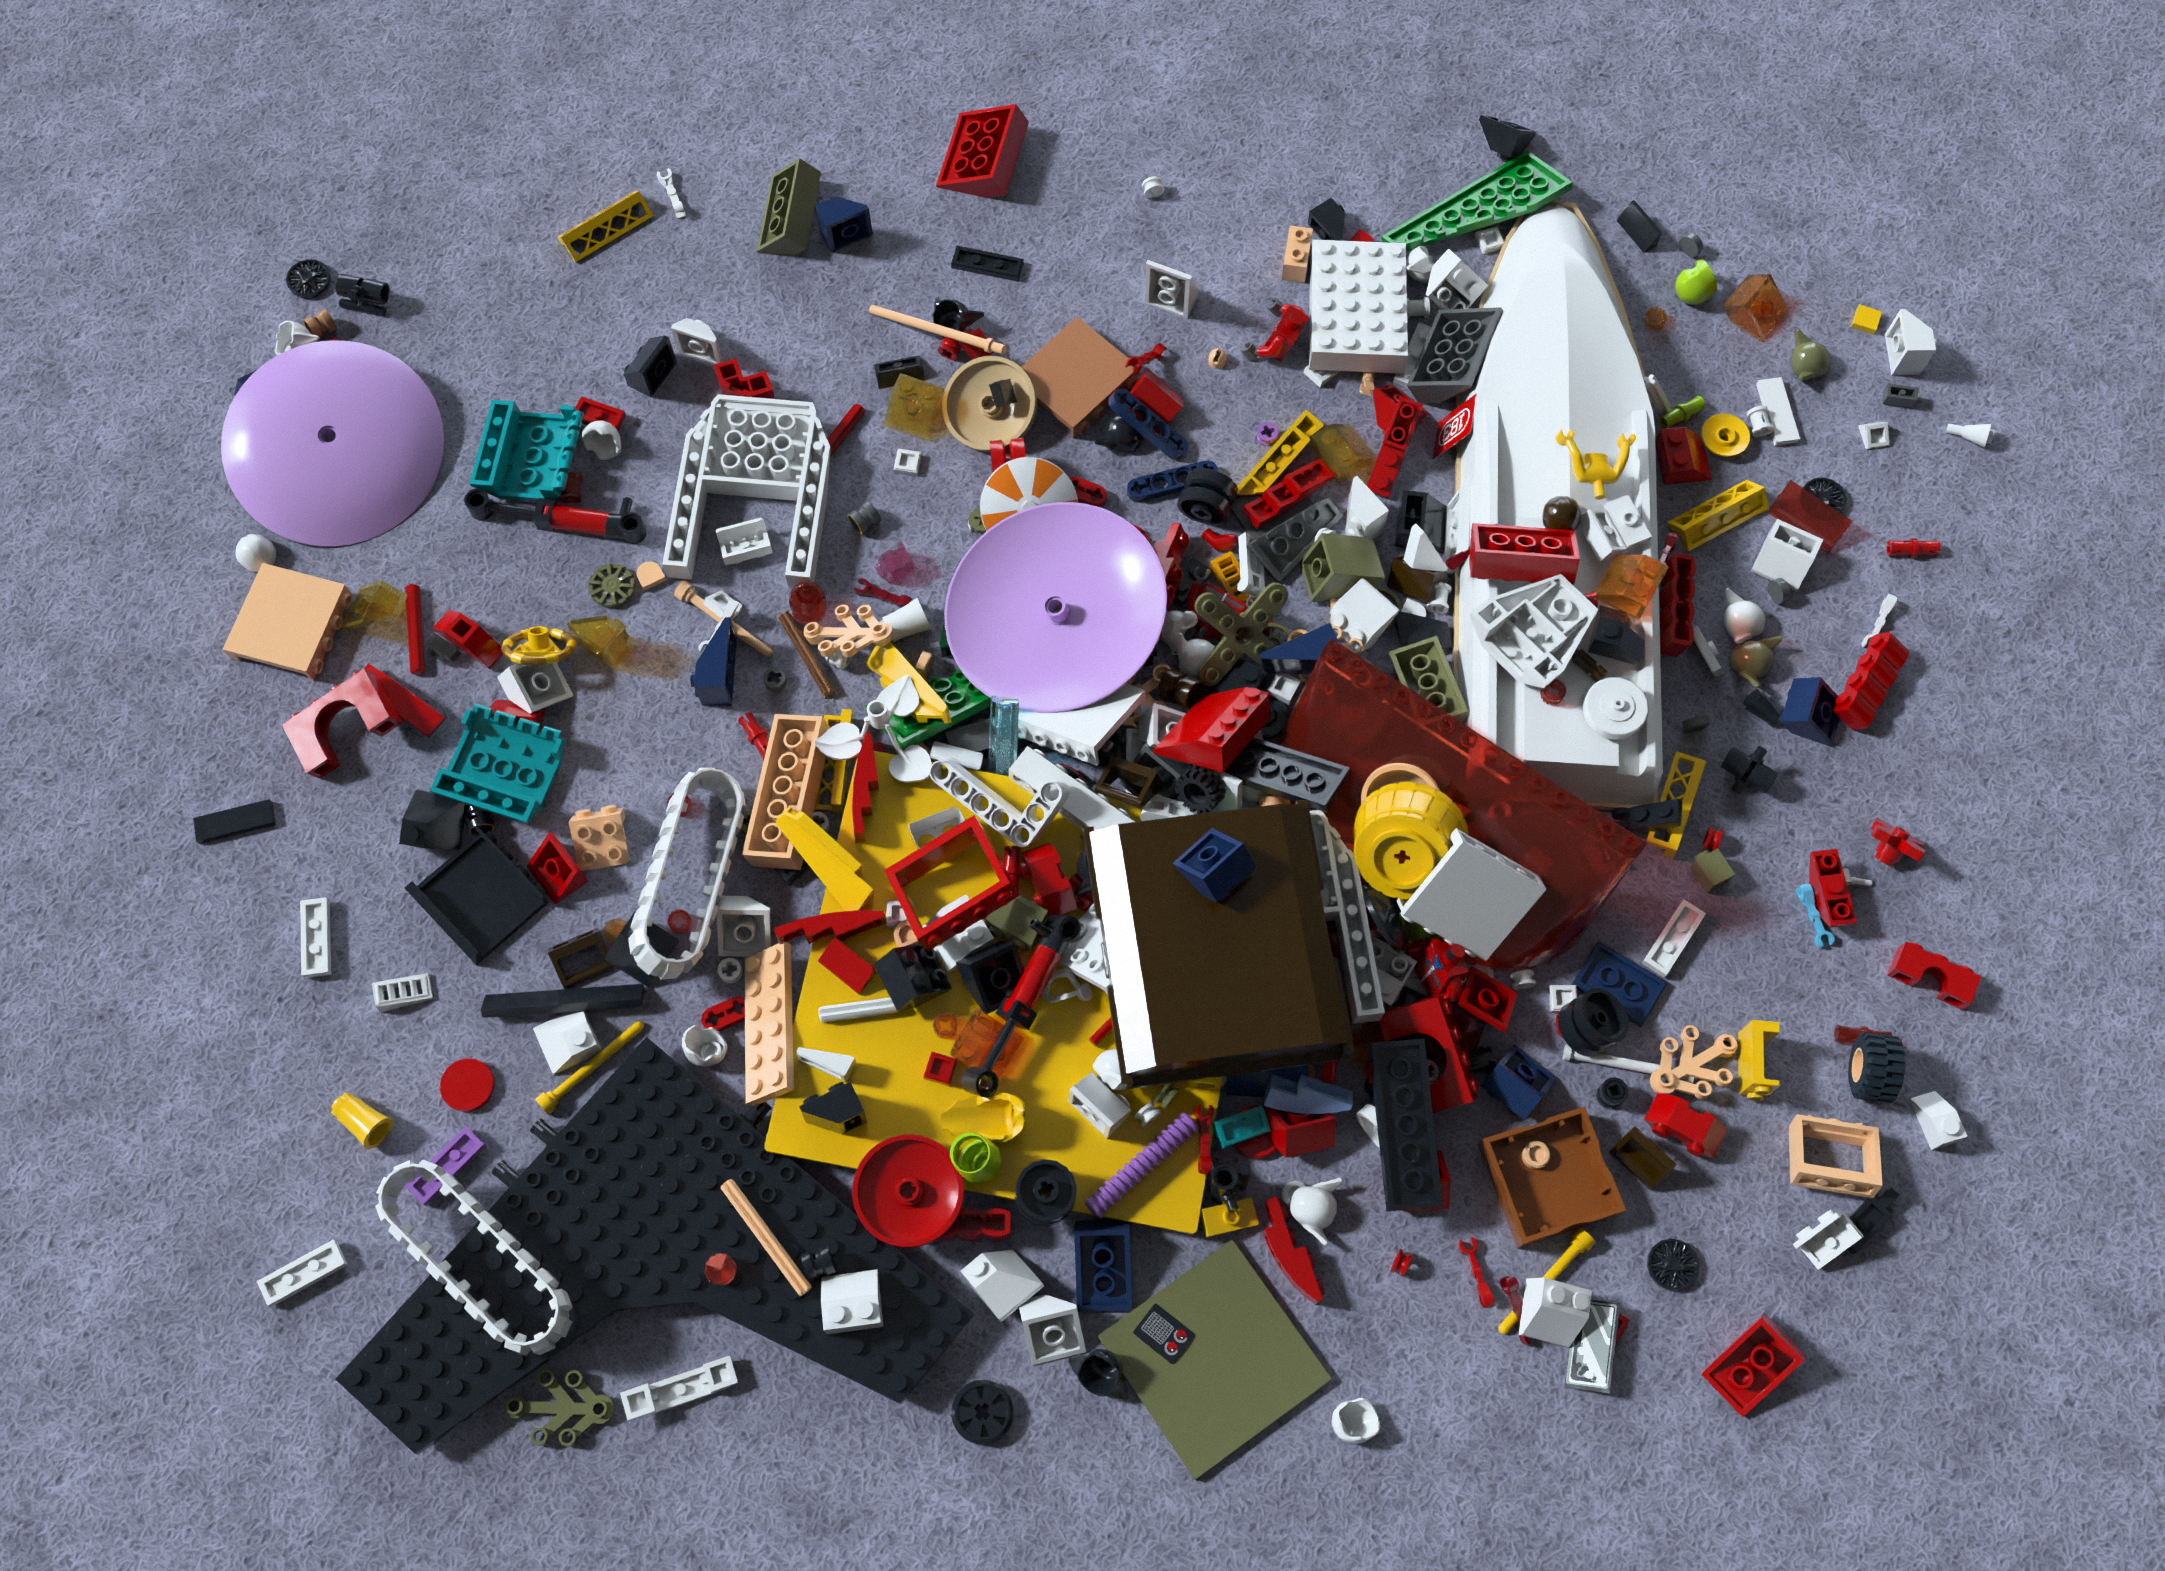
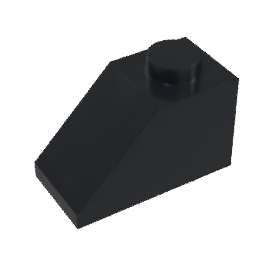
[1307,198,1345,241]

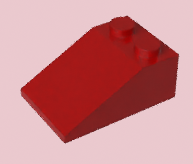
[1701,1313,1806,1417]

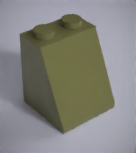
[1300,533,1385,602]

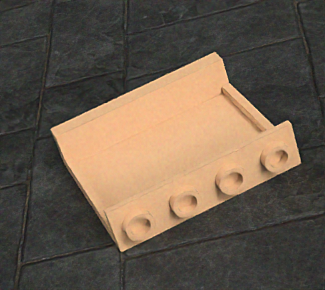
[223,563,352,681]

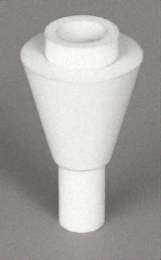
[1946,424,1995,448]

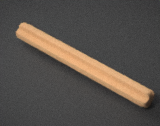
[721,1179,811,1296]

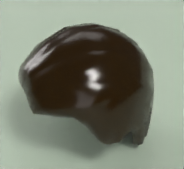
[1542,496,1581,530]

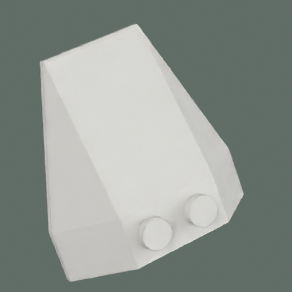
[1469,574,1598,688]

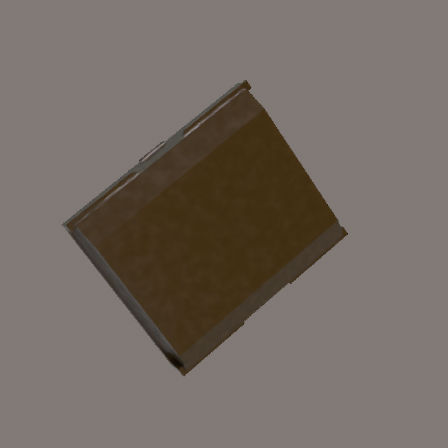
[1083,800,1355,1090]

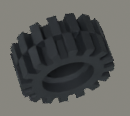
[1175,765,1226,814]

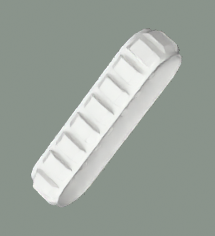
[628,768,746,979]
[376,1160,573,1356]

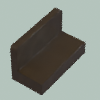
[1387,556,1447,602]

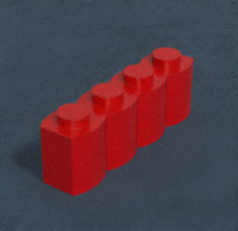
[1659,553,1696,657]
[1833,632,1909,730]
[936,1208,1012,1242]

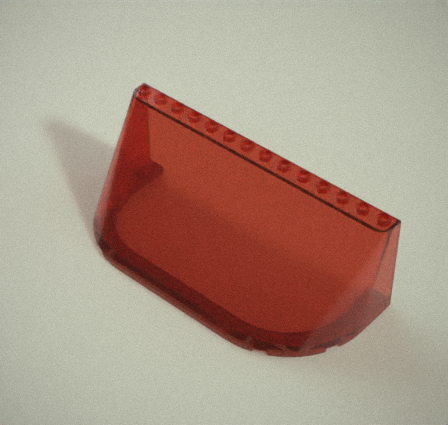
[1268,638,1647,971]

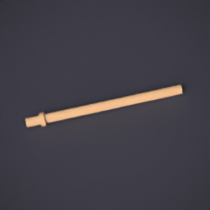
[869,305,1006,354]

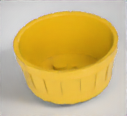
[1353,782,1469,899]

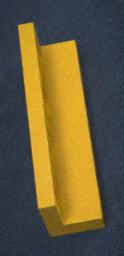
[557,191,654,262]
[1667,480,1769,551]
[814,709,854,813]
[1646,751,1706,859]

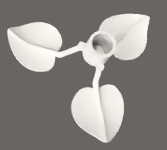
[815,675,932,783]

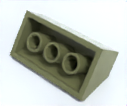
[757,158,821,256]
[1389,636,1469,734]

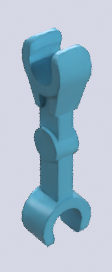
[1796,883,1835,949]

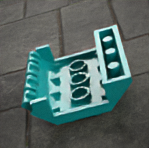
[469,400,584,503]
[429,703,566,824]

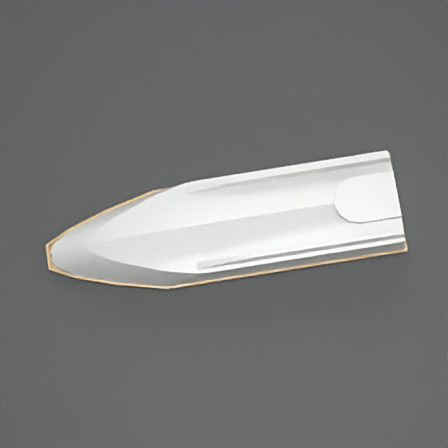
[1451,201,1663,811]

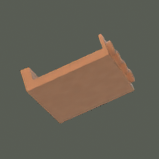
[1021,317,1139,439]

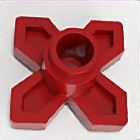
[1871,817,1925,867]

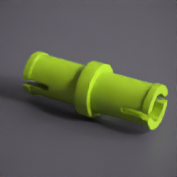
[1658,396,1706,429]

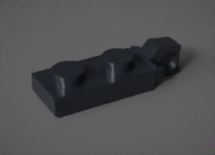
[1848,1187,1900,1255]

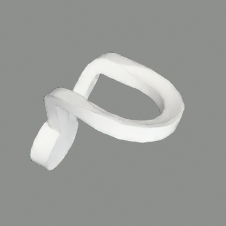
[1042,968,1092,1003]

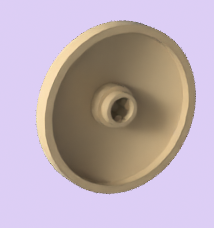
[942,356,1037,452]

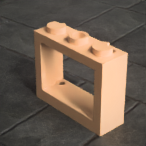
[1789,1114,1883,1198]

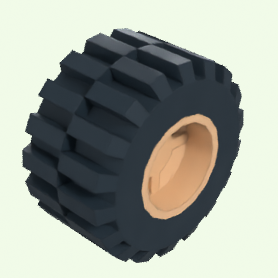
[1848,1032,1905,1104]

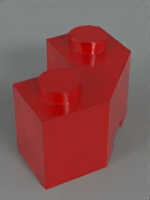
[714,358,775,399]
[1020,842,1077,918]
[1644,1093,1727,1158]

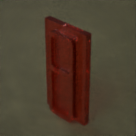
[1767,480,1853,554]

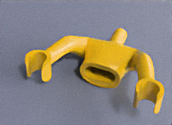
[1555,429,1636,500]

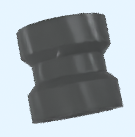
[847,501,881,535]

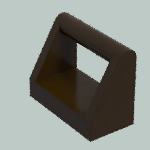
[1095,755,1163,808]
[548,927,614,989]
[1609,1126,1677,1190]

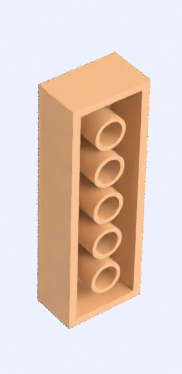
[742,714,830,870]

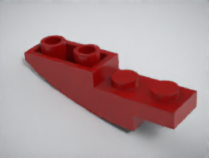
[1367,396,1423,498]
[1153,523,1189,610]
[1263,1196,1325,1305]

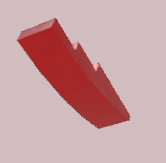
[1241,458,1335,529]
[365,663,446,738]
[852,733,879,843]
[774,910,886,945]

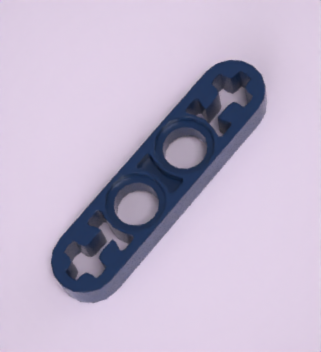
[1108,389,1188,460]
[1127,460,1218,502]

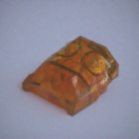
[950,1007,1024,1079]

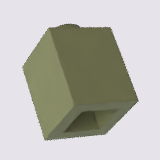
[1690,849,1735,893]

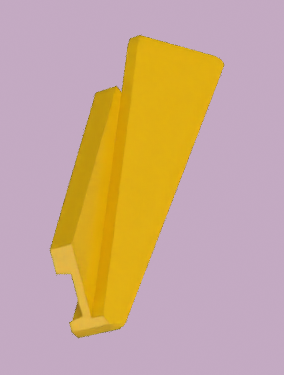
[1236,409,1324,497]
[866,642,951,723]
[776,807,874,911]

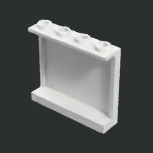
[1010,684,1148,766]
[1397,828,1546,961]

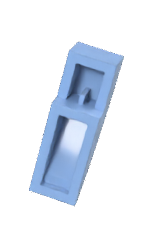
[1264,1074,1353,1114]

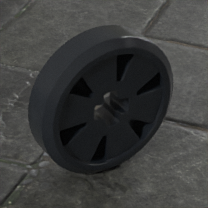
[951,1380,1014,1445]

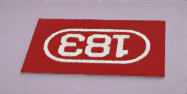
[1432,393,1477,460]

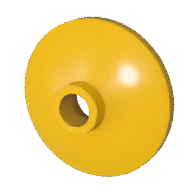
[1701,414,1750,457]

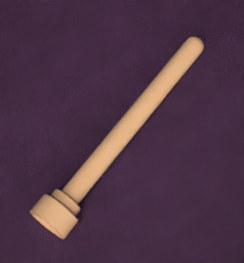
[674,580,773,657]

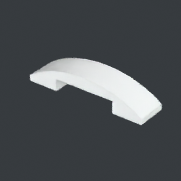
[620,1355,738,1421]

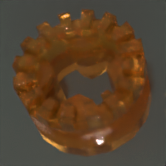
[1644,307,1667,330]
[933,1012,958,1039]

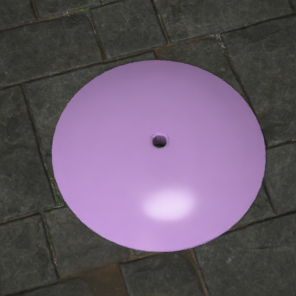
[221,340,444,547]
[944,502,1167,713]

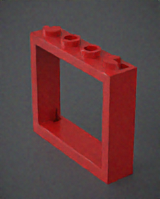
[884,815,1020,952]

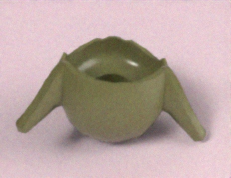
[1791,329,1831,381]
[1729,636,1782,688]

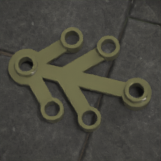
[504,1369,615,1447]

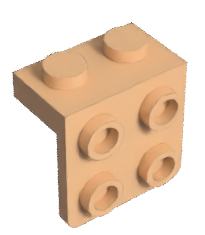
[569,805,630,871]

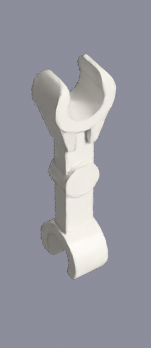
[657,168,686,219]
[1862,594,1897,648]
[699,599,742,652]

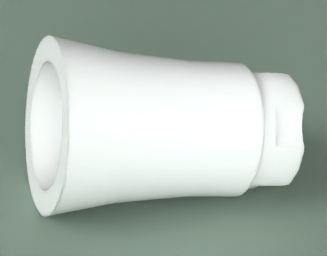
[878,598,931,642]

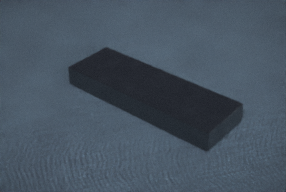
[951,246,1024,282]
[193,799,276,844]

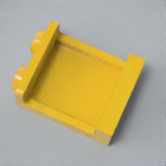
[1738,1020,1780,1101]

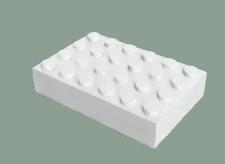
[1309,240,1408,374]

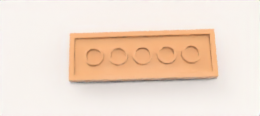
[745,942,794,1106]

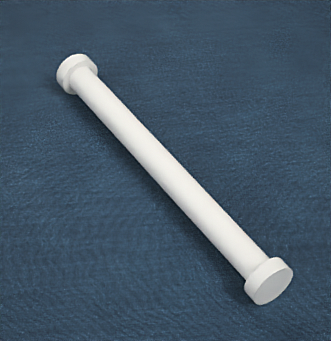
[1563,1044,1694,1083]

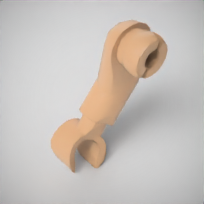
[1359,372,1375,397]

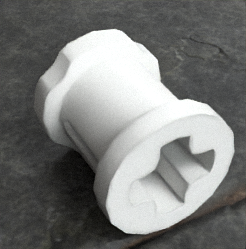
[1407,297,1430,319]
[1746,406,1774,437]
[1426,582,1452,614]

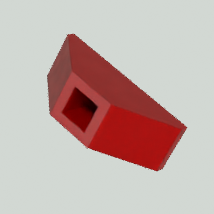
[432,610,503,670]
[1809,849,1857,927]

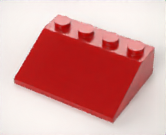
[936,104,1029,198]
[1153,687,1270,773]

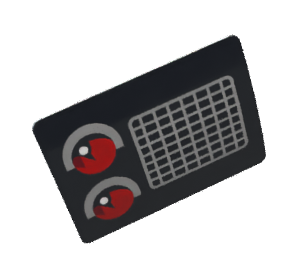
[1133,1304,1194,1364]

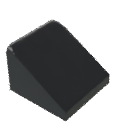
[989,379,1017,408]

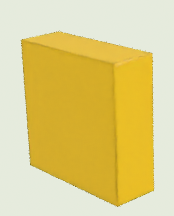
[1851,304,1882,335]

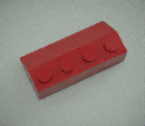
[1469,523,1580,585]

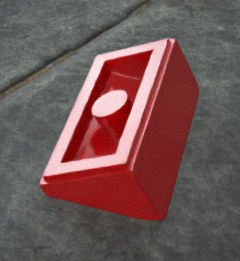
[818,937,876,995]

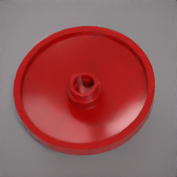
[852,1134,964,1248]

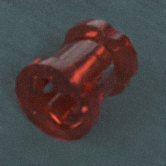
[560,472,583,503]

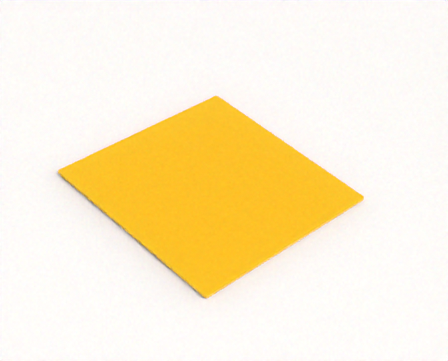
[764,751,1221,1234]

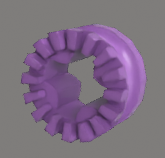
[1256,422,1279,446]

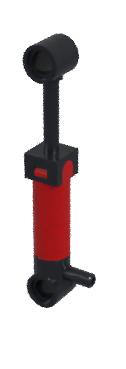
[464,489,647,544]
[961,914,1081,1098]

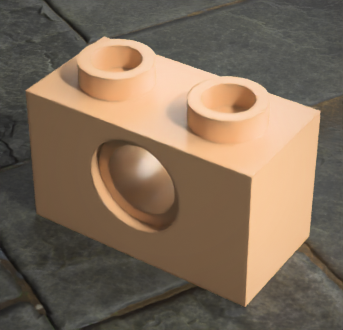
[1281,226,1313,283]

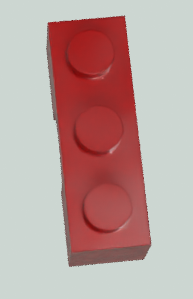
[1887,942,1982,1010]

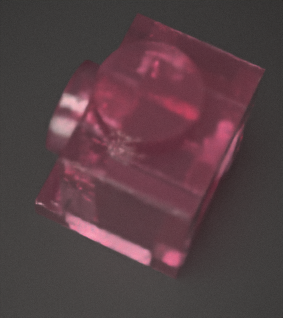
[874,542,915,584]

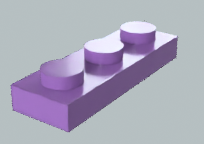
[405,1126,486,1206]

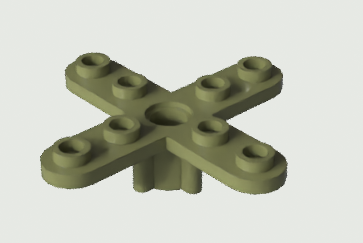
[1195,583,1288,686]

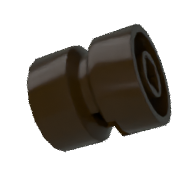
[1158,668,1206,711]

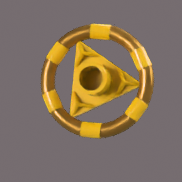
[501,626,577,666]

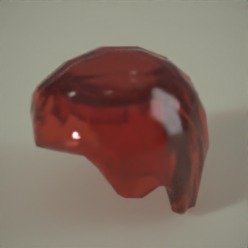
[789,581,827,624]

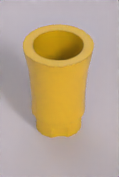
[331,1092,393,1150]

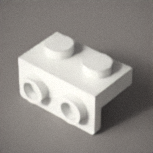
[716,518,773,565]
[1793,1209,1864,1270]

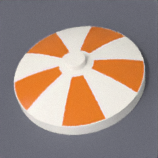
[980,457,1078,531]

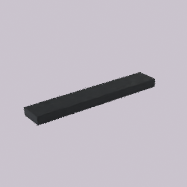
[481,984,645,1018]

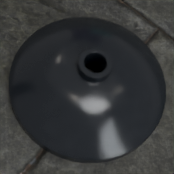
[1361,881,1410,954]

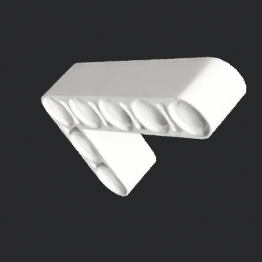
[929,759,1070,847]

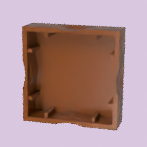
[1478,1106,1626,1249]

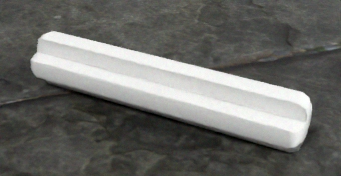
[1643,374,1672,416]
[818,998,898,1022]

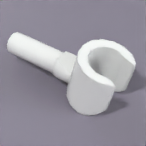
[1843,868,1872,887]

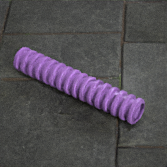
[1084,1113,1199,1219]

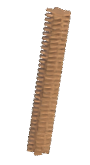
[778,611,836,698]

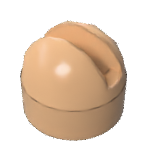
[1208,348,1227,369]

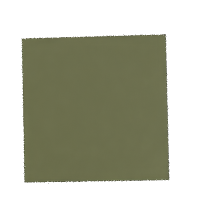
[1097,1240,1332,1480]

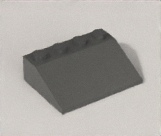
[1407,307,1503,403]

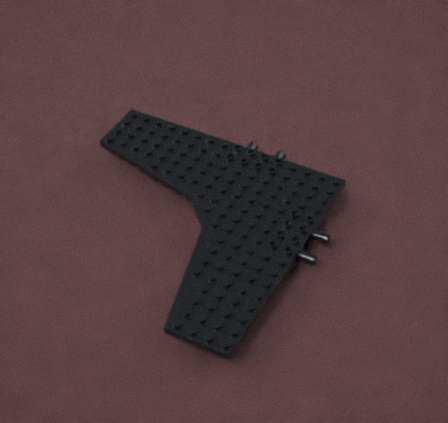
[335,1037,974,1455]

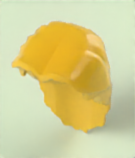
[939,1092,1026,1142]

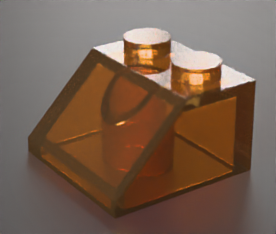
[1723,274,1789,342]
[1595,555,1669,620]

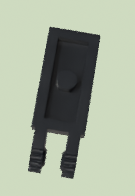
[1610,799,1683,835]

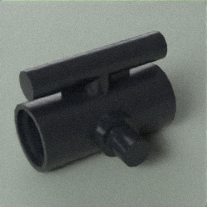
[335,274,390,316]
[1720,746,1779,794]
[1209,1158,1251,1213]

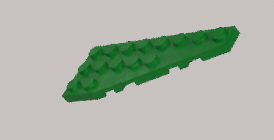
[1382,150,1572,251]
[865,670,997,751]

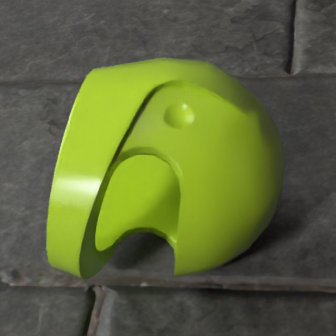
[1675,259,1717,305]
[950,1132,1001,1184]

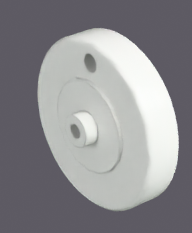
[1583,677,1649,740]

